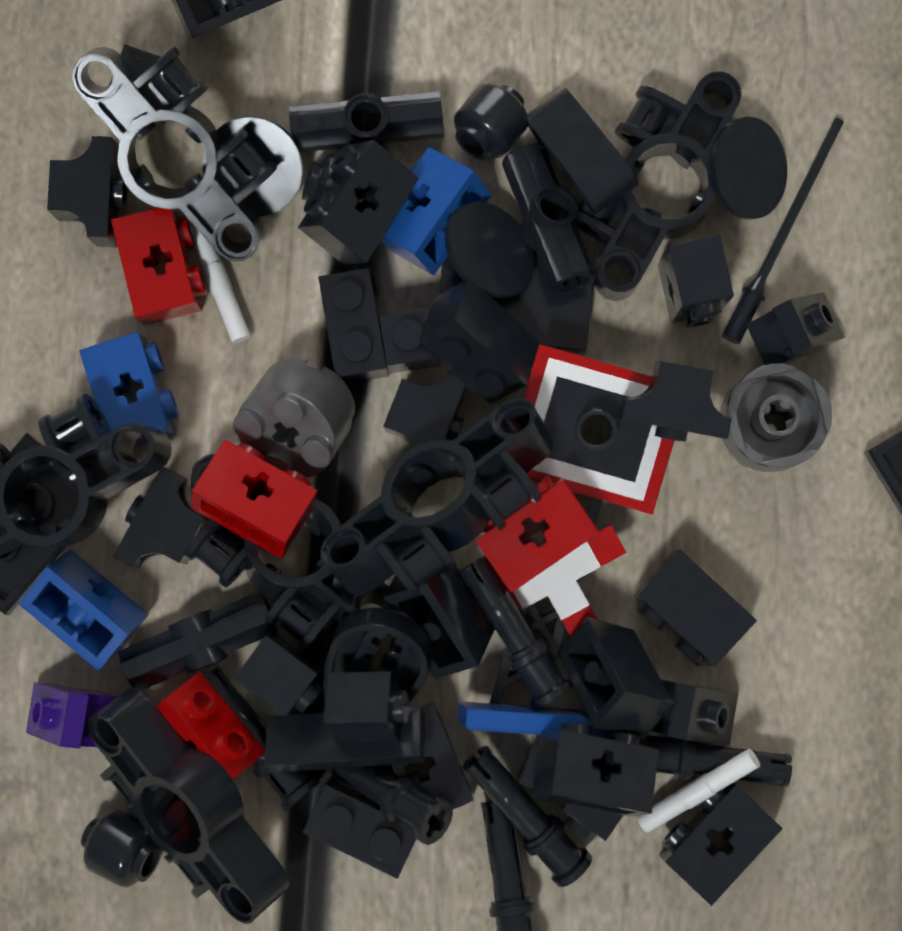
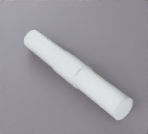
[188,220,251,344]
[637,749,760,833]

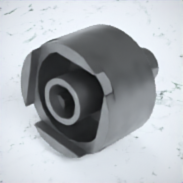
[233,358,355,478]
[720,363,832,472]

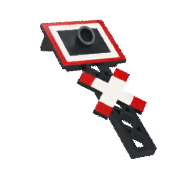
[489,344,675,706]

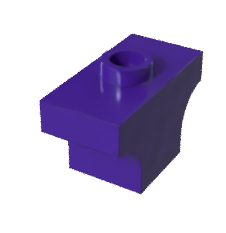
[26,682,117,749]

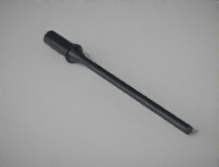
[722,118,844,345]

